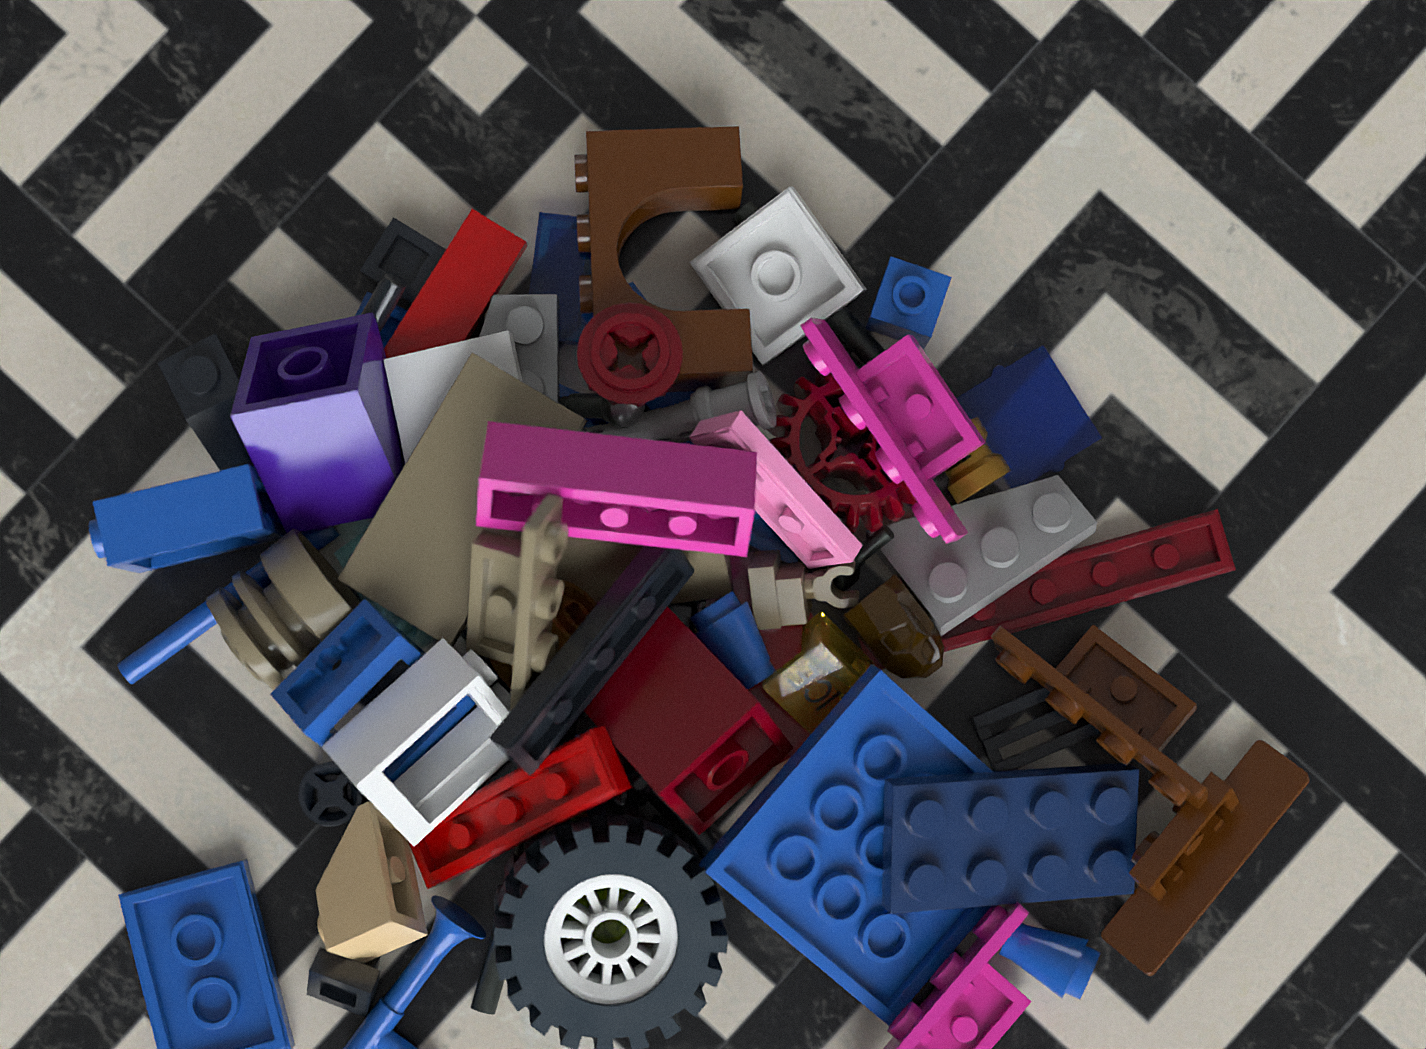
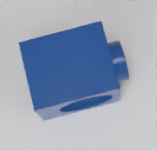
[865,257,952,349]

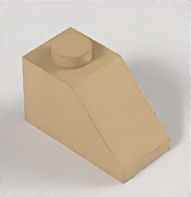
[316,801,428,964]

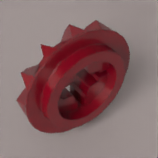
[577,303,683,408]

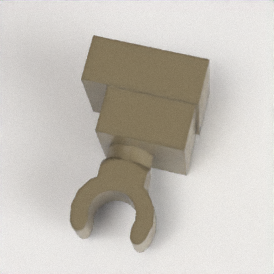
[748,549,860,630]

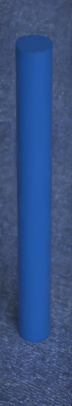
[117,526,340,684]

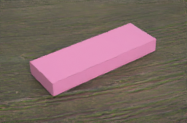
[689,410,862,569]

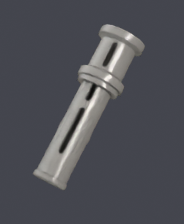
[581,371,776,443]

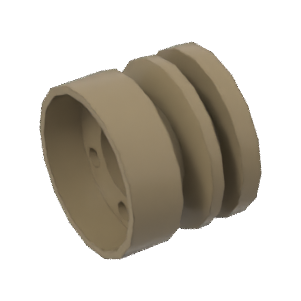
[206,528,360,690]

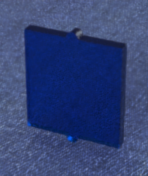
[956,345,1102,489]

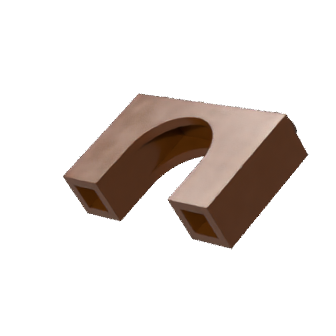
[574,126,753,392]

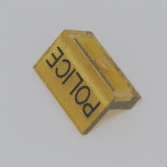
[762,611,884,734]

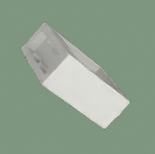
[322,638,511,846]

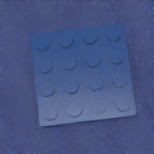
[699,664,993,1026]

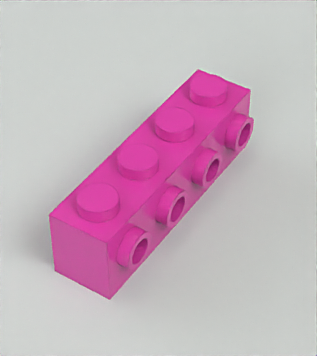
[476,421,757,557]

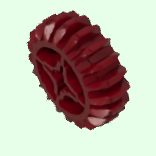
[767,371,918,535]

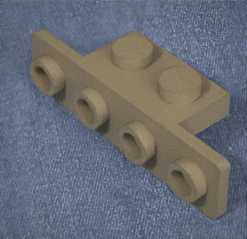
[466,494,568,711]

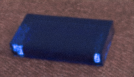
[529,212,592,345]

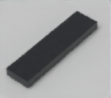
[489,545,695,775]

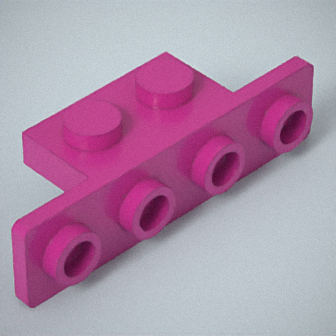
[800,317,986,543]
[883,902,1032,1049]

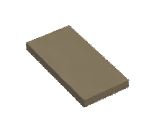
[338,352,587,647]

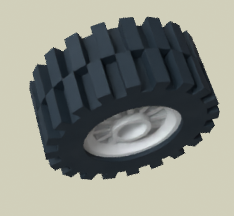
[493,803,728,1049]

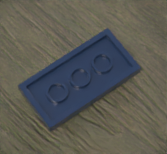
[882,763,1139,914]

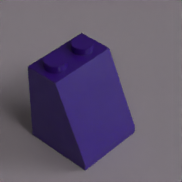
[230,312,405,533]

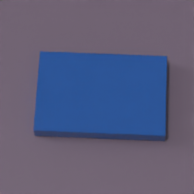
[118,859,295,1049]

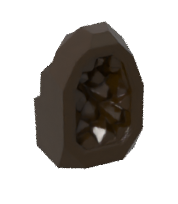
[843,574,944,679]

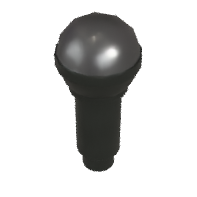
[559,393,645,428]

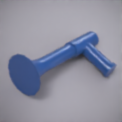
[343,895,486,1049]

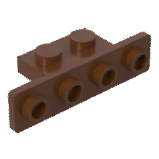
[991,624,1208,809]
[1101,740,1310,976]

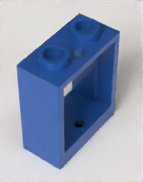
[89,464,286,573]
[270,599,476,783]

